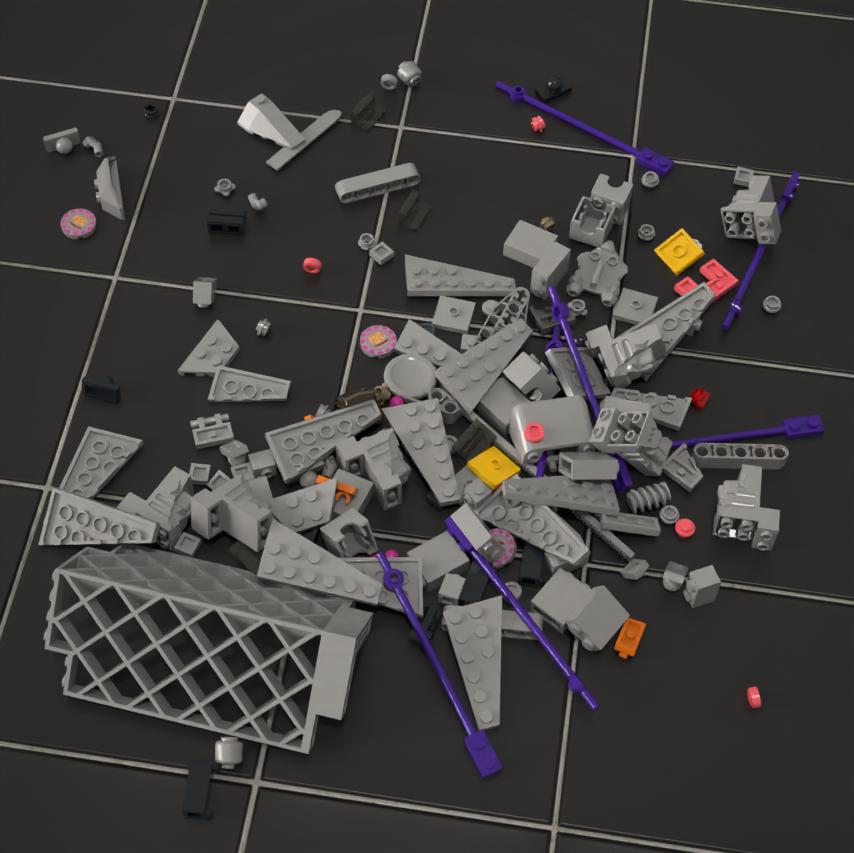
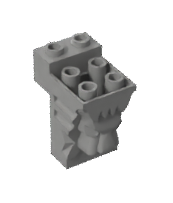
[720,175,781,244]
[585,323,668,389]
[589,408,673,476]
[336,428,411,510]
[712,464,780,551]
[116,466,194,551]
[191,474,272,552]

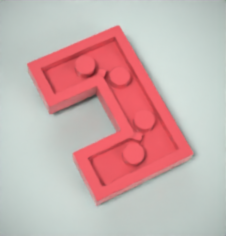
[674,259,739,303]

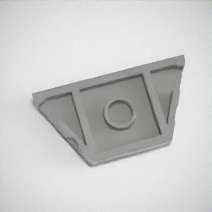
[178,320,240,377]
[264,478,339,533]

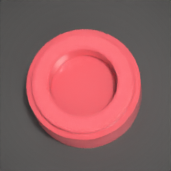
[303,258,322,273]
[524,422,545,443]
[747,686,761,709]

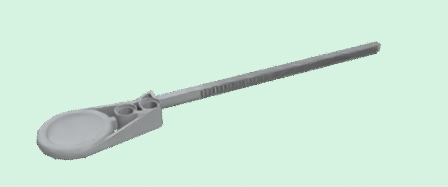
[383,353,635,562]

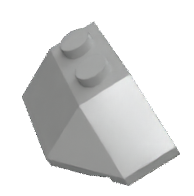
[94,156,125,220]

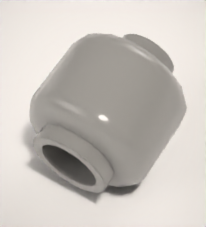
[397,61,422,86]
[214,737,243,769]

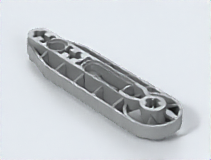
[470,287,530,349]

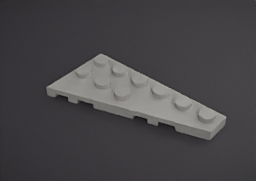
[434,318,533,415]
[381,398,460,506]
[43,426,143,524]
[501,476,620,516]
[339,557,423,618]

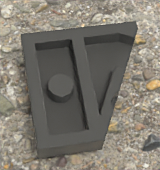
[528,306,576,335]

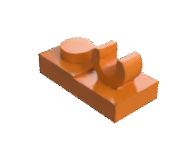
[316,475,359,505]
[614,617,646,659]

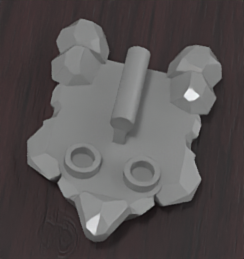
[566,240,628,307]

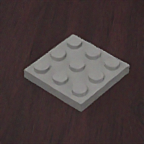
[545,347,611,400]

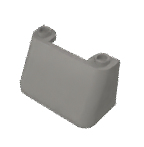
[508,396,597,464]

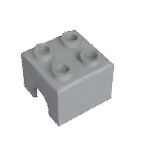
[591,173,633,225]
[569,196,616,247]
[503,352,561,402]
[320,508,378,558]

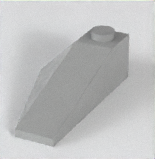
[237,94,306,150]

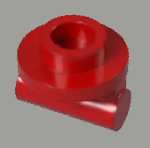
[690,388,711,410]

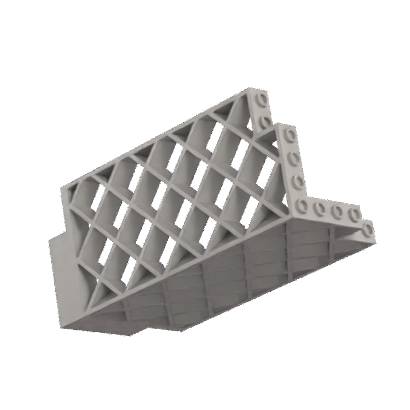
[43,543,373,754]

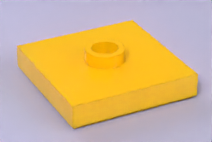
[654,228,705,276]
[466,446,521,490]

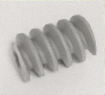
[627,482,671,515]

